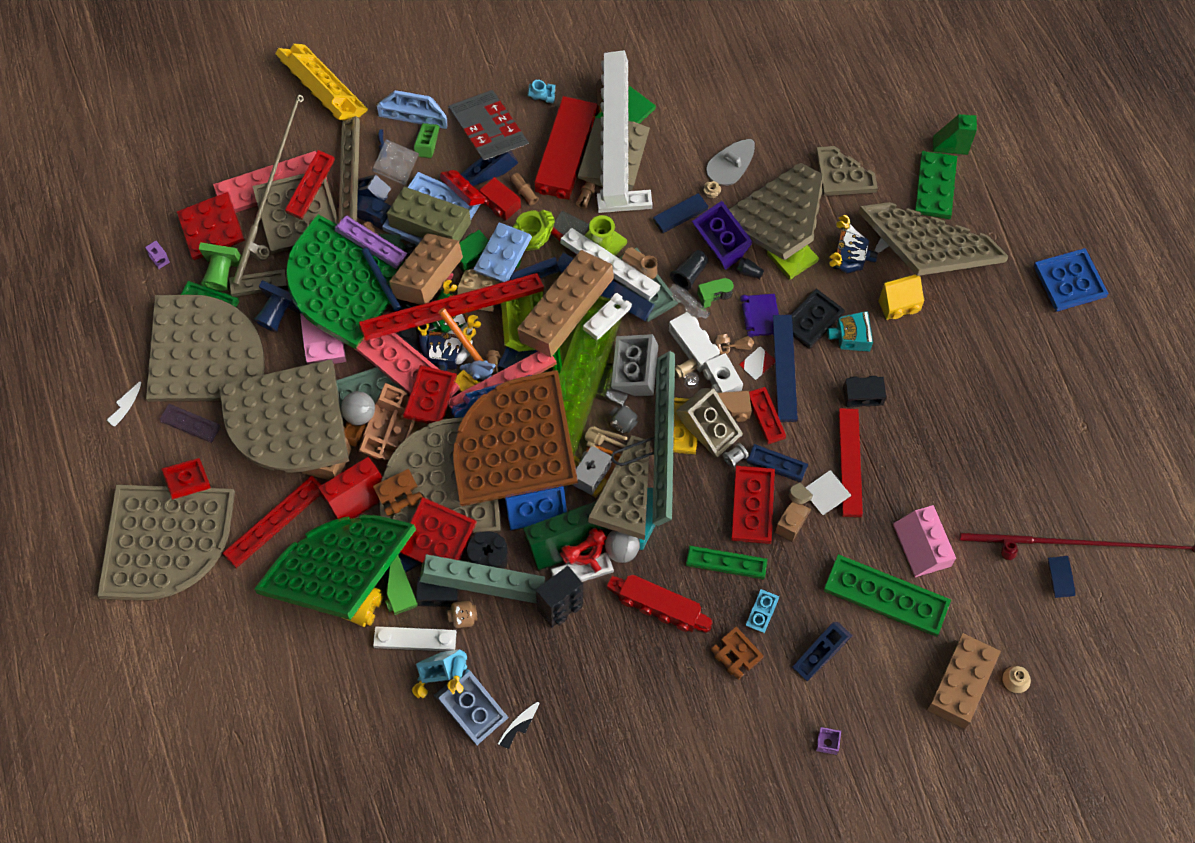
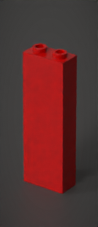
[535,96,597,200]

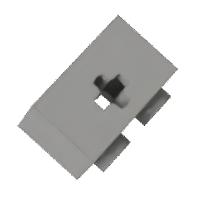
[572,446,612,495]

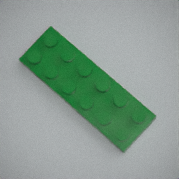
[824,554,951,637]

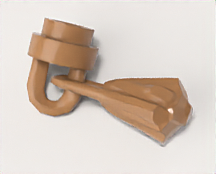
[715,334,754,355]

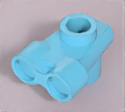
[528,80,555,104]

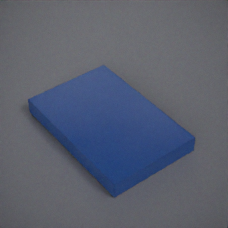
[505,486,567,530]

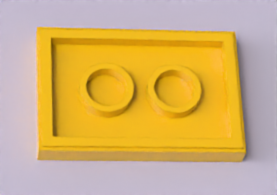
[673,398,697,455]

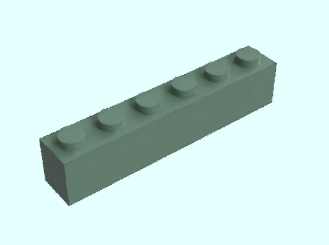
[419,554,545,603]

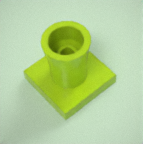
[584,215,627,256]
[767,245,819,280]

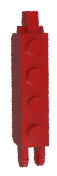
[607,575,713,633]

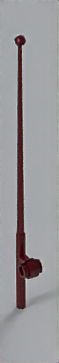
[960,533,1195,560]

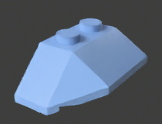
[377,90,447,129]

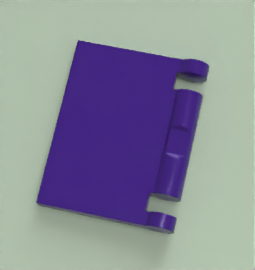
[740,294,779,337]

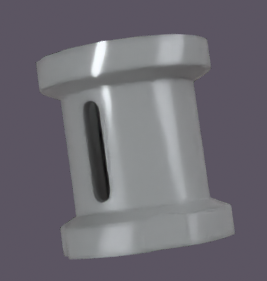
[723,443,749,468]

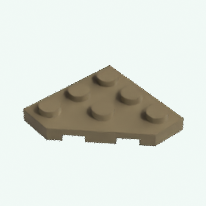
[816,146,878,196]

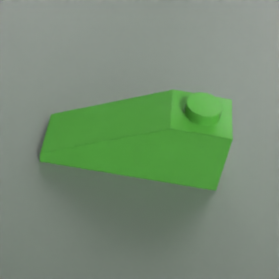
[385,555,417,615]

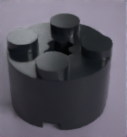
[467,531,508,569]

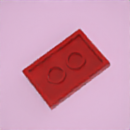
[403,365,457,424]

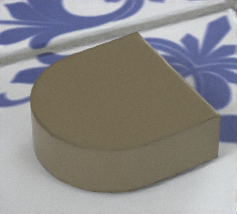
[789,483,813,504]

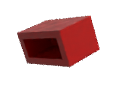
[479,177,521,221]

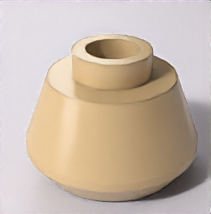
[1002,666,1031,693]

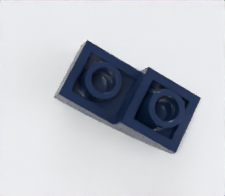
[1048,556,1075,598]

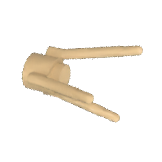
[585,426,627,450]

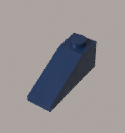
[460,150,518,186]
[337,195,391,230]
[793,622,853,681]

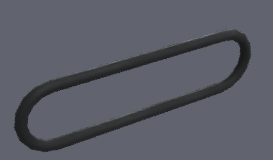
[611,436,655,466]

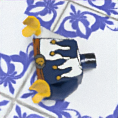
[829,215,878,274]
[417,323,476,371]

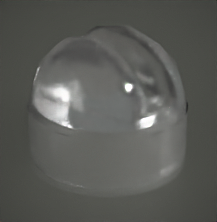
[684,372,699,388]

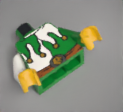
[424,280,481,334]

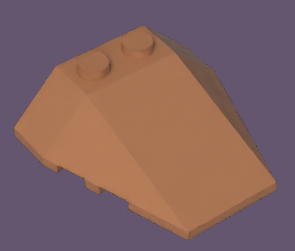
[359,383,429,460]

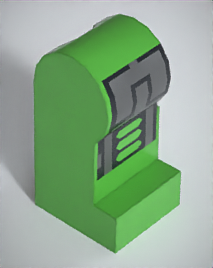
[697,278,734,308]

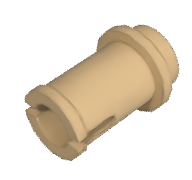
[675,358,698,379]

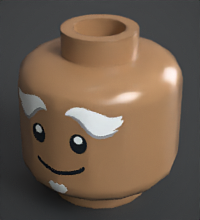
[447,601,477,628]

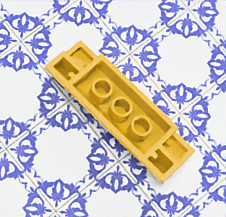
[275,44,368,121]

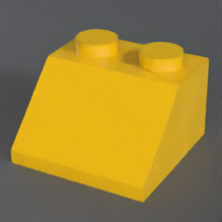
[878,274,924,320]

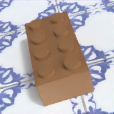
[389,233,463,305]
[927,633,1001,729]

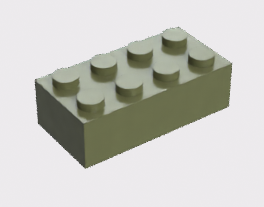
[387,186,471,242]

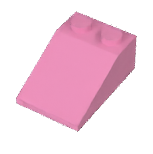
[300,313,346,365]

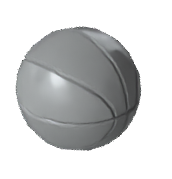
[341,391,375,425]
[605,530,640,563]

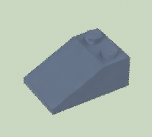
[434,669,508,745]

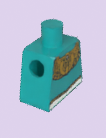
[827,311,873,352]

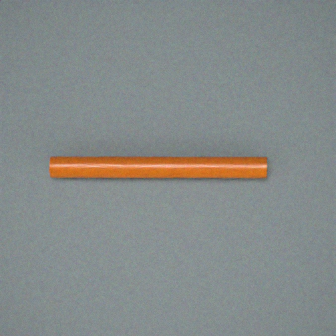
[438,308,484,361]

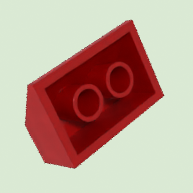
[318,456,382,519]

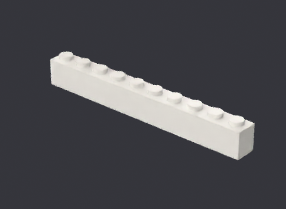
[600,50,628,207]

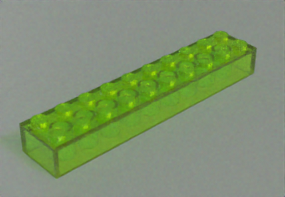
[559,296,623,456]

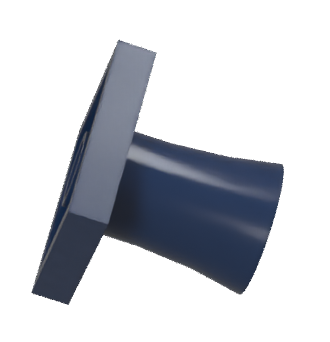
[254,280,301,333]

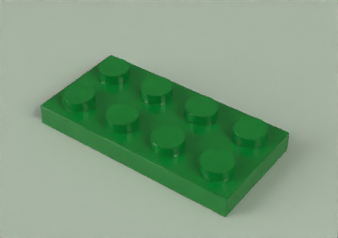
[915,151,957,219]

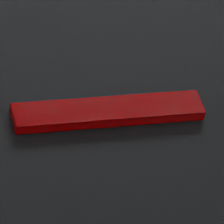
[838,408,863,517]
[222,476,321,568]

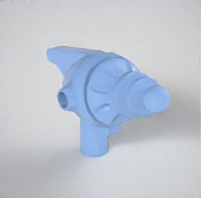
[460,360,496,380]

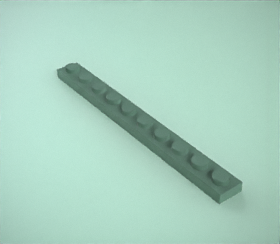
[652,351,675,526]

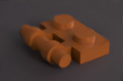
[373,468,423,516]
[711,627,764,680]

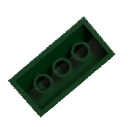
[524,501,609,571]

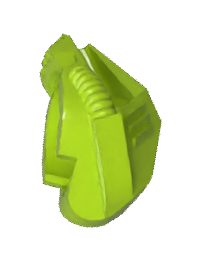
[513,210,555,251]

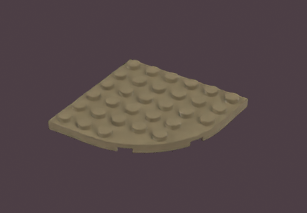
[146,295,264,402]
[220,359,349,472]
[380,417,501,534]
[98,485,235,600]

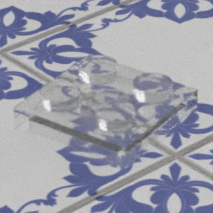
[372,139,419,185]
[669,284,711,319]

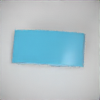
[746,589,779,633]

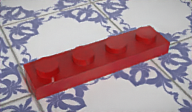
[285,150,335,220]

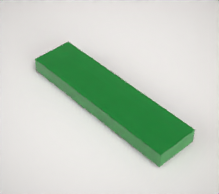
[686,545,768,579]

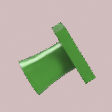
[199,242,241,291]

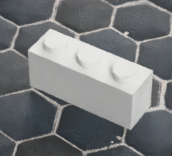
[669,312,720,373]

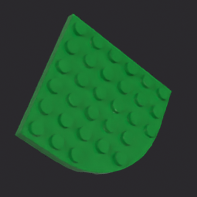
[286,214,404,349]
[254,515,416,620]

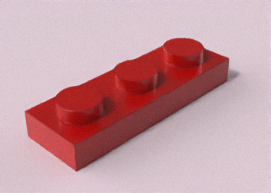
[440,170,486,206]
[749,387,786,444]

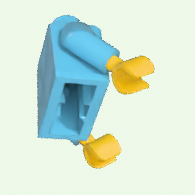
[412,649,467,698]

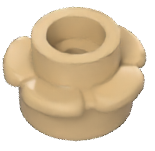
[704,181,721,198]

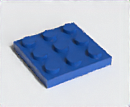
[1034,248,1109,312]

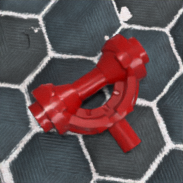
[560,528,607,573]

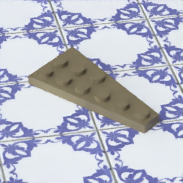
[589,436,650,540]

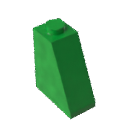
[933,114,977,155]

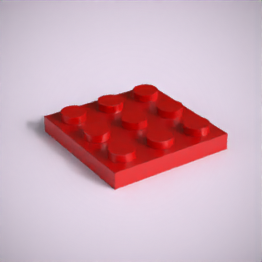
[177,192,245,261]
[400,497,477,563]

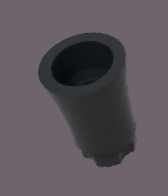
[670,250,708,290]

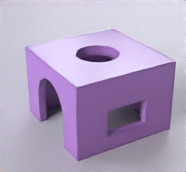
[145,241,170,269]
[816,727,841,755]

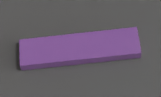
[335,215,407,269]

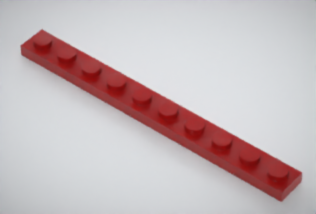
[359,273,544,341]

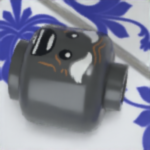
[609,405,638,434]

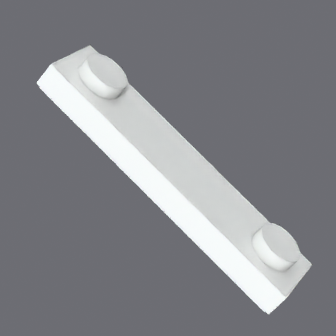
[373,627,457,651]

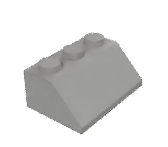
[611,334,658,396]

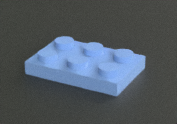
[473,222,532,283]

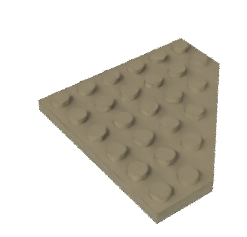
[729,163,824,260]
[859,202,1008,276]

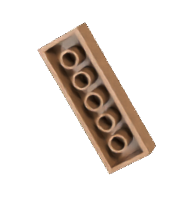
[517,250,614,357]

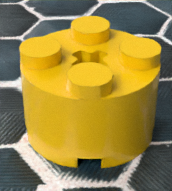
[343,587,383,627]

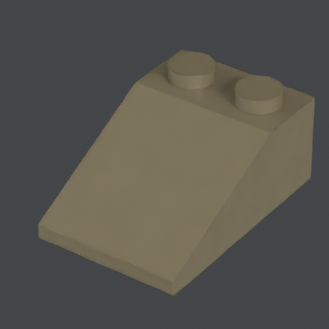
[676,388,743,457]

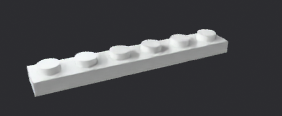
[560,228,661,301]

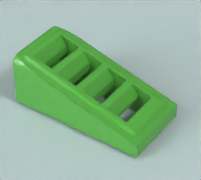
[414,123,440,158]

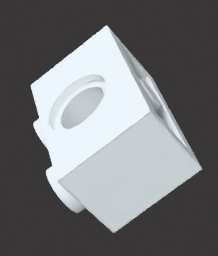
[703,353,743,393]

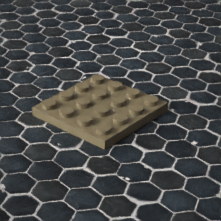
[252,173,338,254]

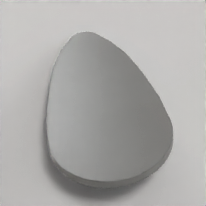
[707,139,755,186]

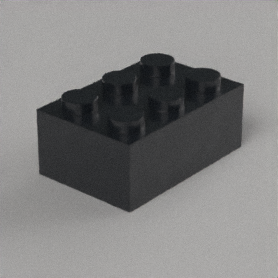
[536,565,583,628]

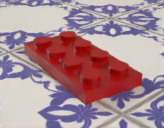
[731,466,775,544]

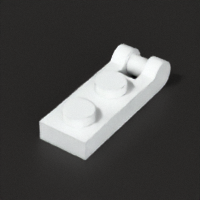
[583,293,632,340]

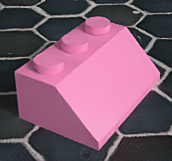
[893,505,956,577]

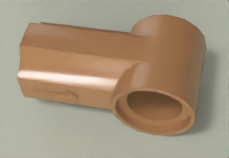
[622,247,657,279]

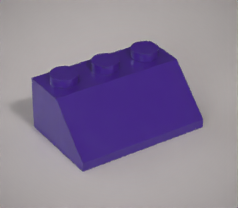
[692,201,753,270]

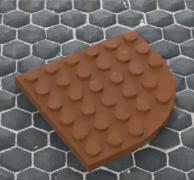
[453,370,578,506]

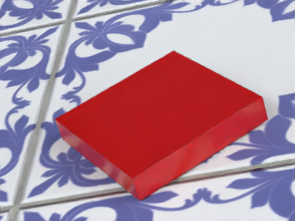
[161,458,211,500]

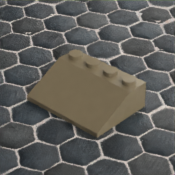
[577,118,650,191]

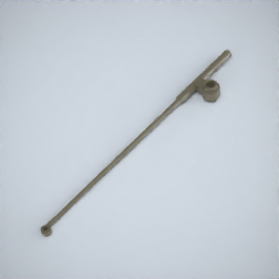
[232,95,304,286]

